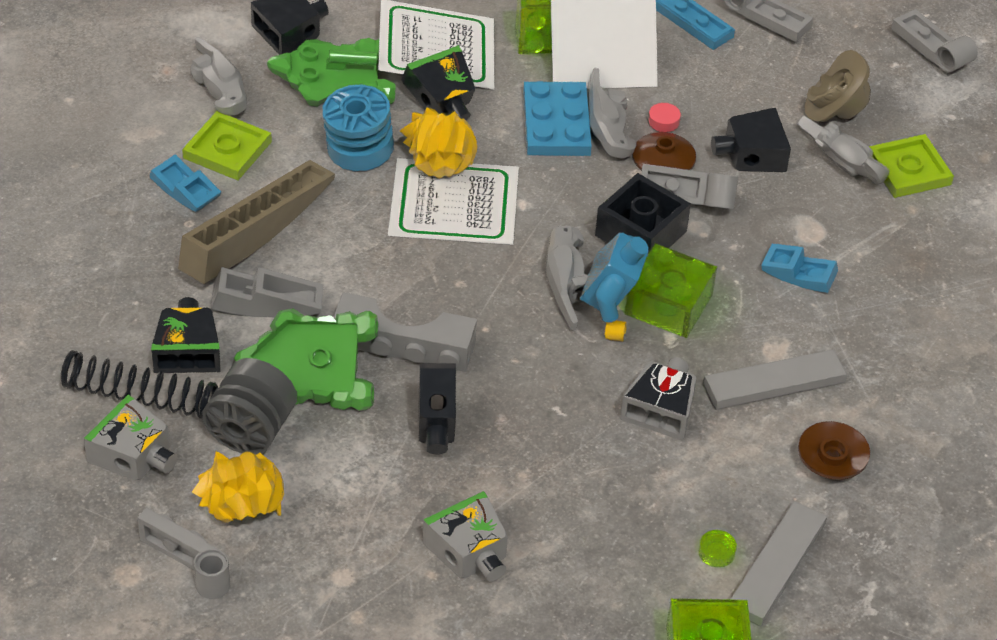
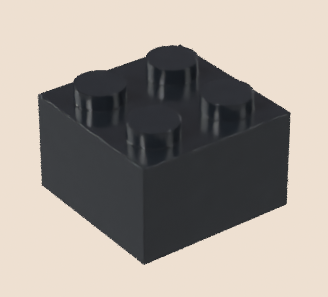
[595,173,691,266]

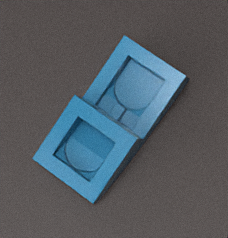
[150,154,221,212]
[761,243,838,293]

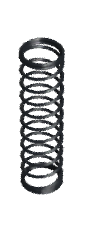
[61,350,218,420]

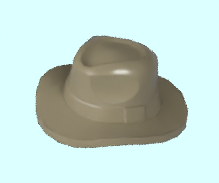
[804,50,871,123]

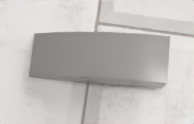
[211,267,324,318]

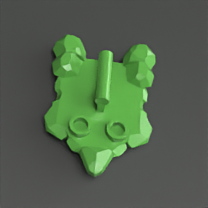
[267,38,396,107]
[234,308,379,411]

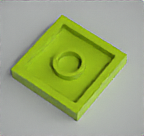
[182,111,272,181]
[869,134,954,198]

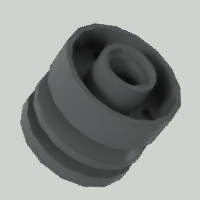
[202,358,297,455]

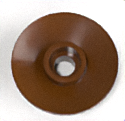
[632,132,696,171]
[798,421,870,480]

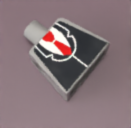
[620,357,697,441]

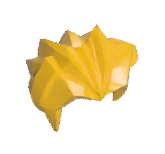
[400,107,477,179]
[192,451,284,523]

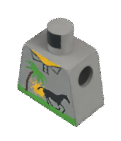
[84,395,177,480]
[423,491,508,582]

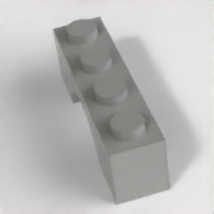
[333,292,477,372]

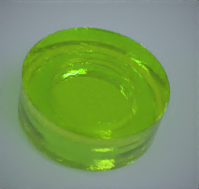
[698,530,737,567]

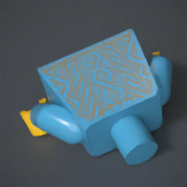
[580,233,649,342]

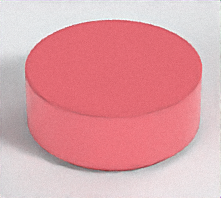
[648,103,681,132]

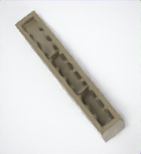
[178,160,335,284]

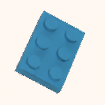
[523,81,592,156]

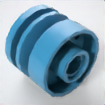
[323,84,394,171]

